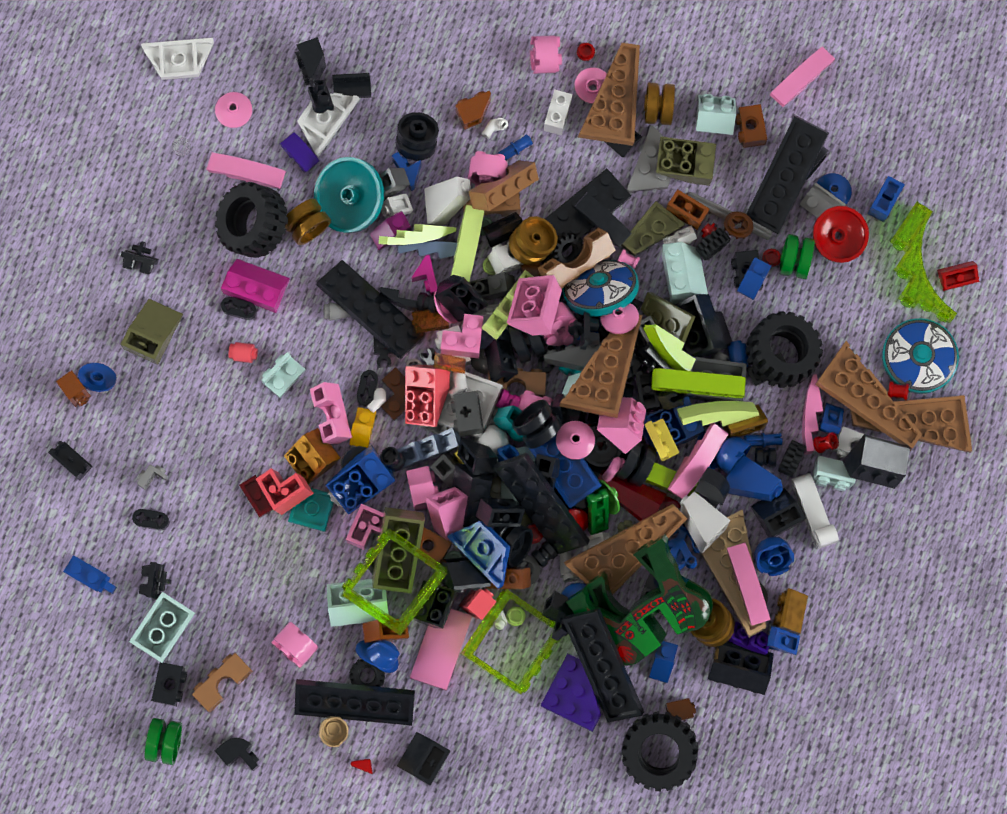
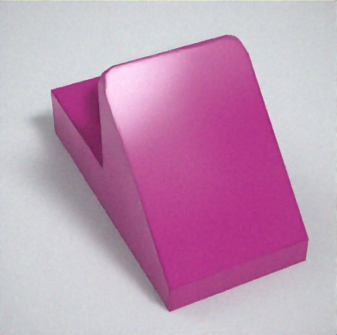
[412,255,437,295]

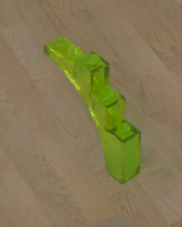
[890,201,957,323]

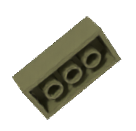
[372,507,425,594]

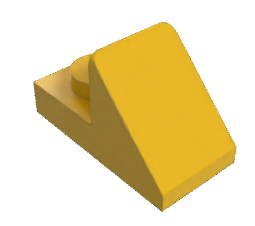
[349,407,377,448]

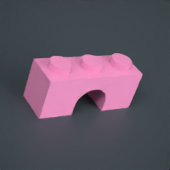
[310,382,352,444]

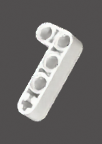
[791,473,839,549]

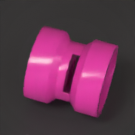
[496,389,521,408]

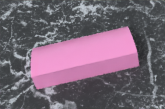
[410,609,472,691]

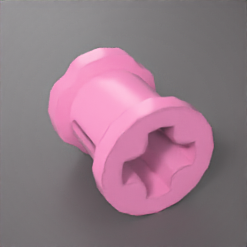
[618,249,640,270]

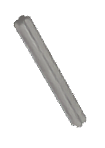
[688,192,773,240]

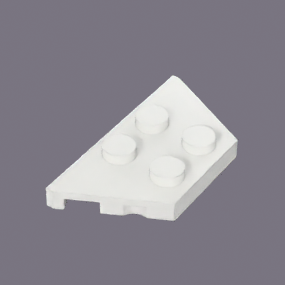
[141,38,214,80]
[297,93,360,157]

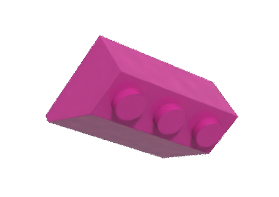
[221,259,290,313]

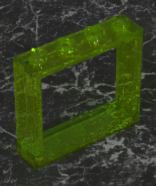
[342,528,447,636]
[460,589,561,694]

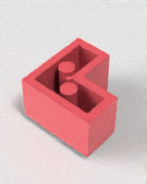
[256,468,314,515]

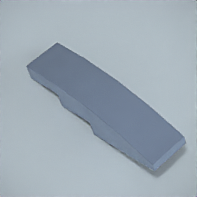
[396,240,458,259]
[391,428,461,472]

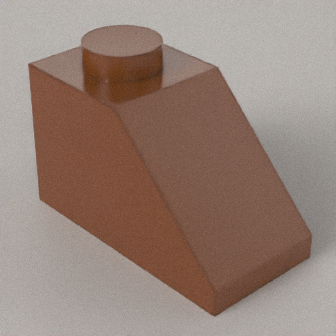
[362,619,409,643]

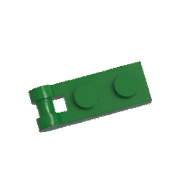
[586,489,609,535]

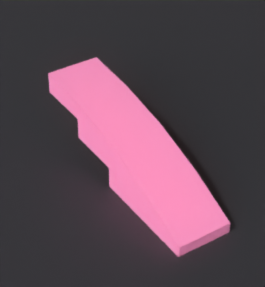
[770,46,835,107]
[206,152,286,189]
[802,374,823,455]
[668,423,728,499]
[726,542,771,625]

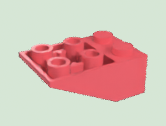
[405,364,450,427]

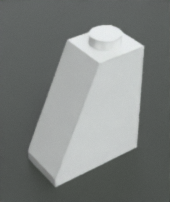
[424,177,471,226]
[680,491,730,553]

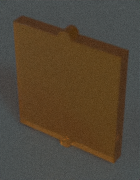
[411,310,449,333]
[433,353,466,374]

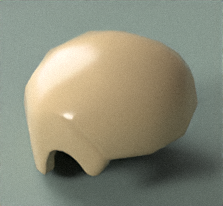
[319,716,349,747]

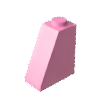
[426,487,468,540]

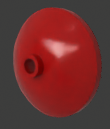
[812,206,869,263]

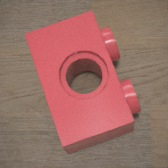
[459,588,497,620]

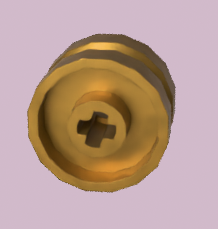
[644,82,675,125]
[285,198,331,245]
[509,216,558,266]
[690,598,735,647]

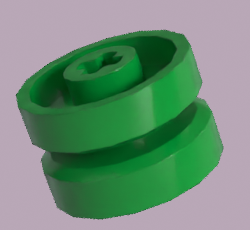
[779,234,815,280]
[144,718,182,765]

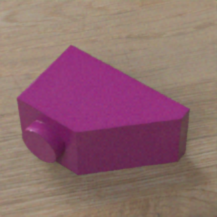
[370,211,411,250]

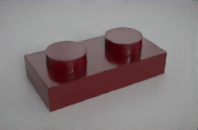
[239,475,273,518]

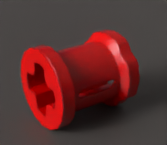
[888,381,909,401]
[813,432,839,453]

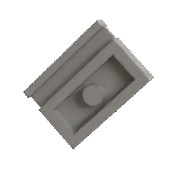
[799,182,846,218]

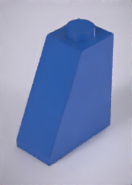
[726,455,783,501]

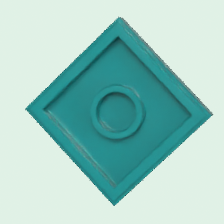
[288,488,334,532]

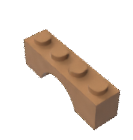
[468,160,539,211]
[538,228,616,289]

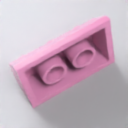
[507,275,562,336]
[597,397,646,454]

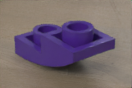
[279,132,320,173]
[728,621,770,655]

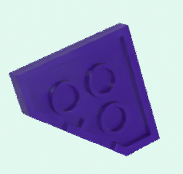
[540,653,602,732]

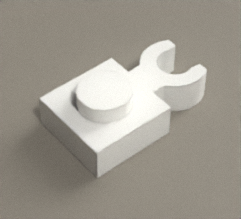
[663,226,697,244]

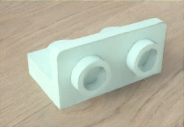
[262,352,306,398]

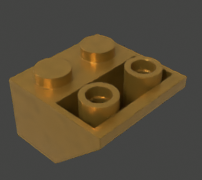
[284,428,341,485]
[773,588,808,635]

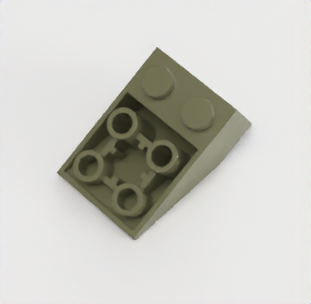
[656,136,716,186]
[120,299,183,365]

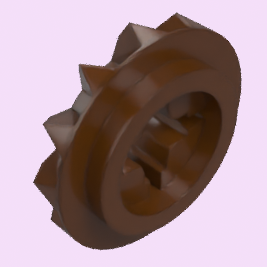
[723,211,754,239]

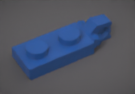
[63,555,117,594]

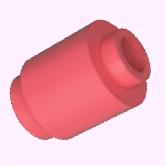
[228,342,258,363]

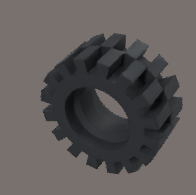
[695,227,731,261]
[549,232,583,263]
[778,440,806,478]
[349,659,385,687]

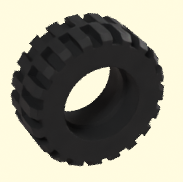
[215,182,288,258]
[746,311,823,388]
[621,711,698,792]

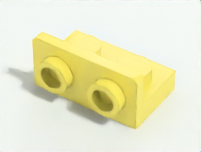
[644,419,679,461]

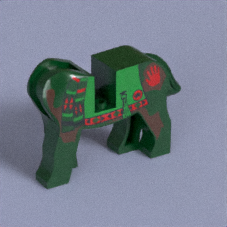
[566,534,713,666]

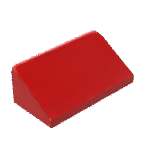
[937,261,980,291]

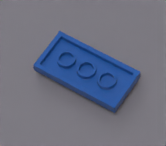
[529,434,602,508]

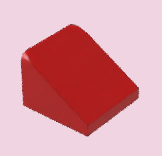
[351,759,373,775]

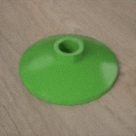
[594,480,620,515]

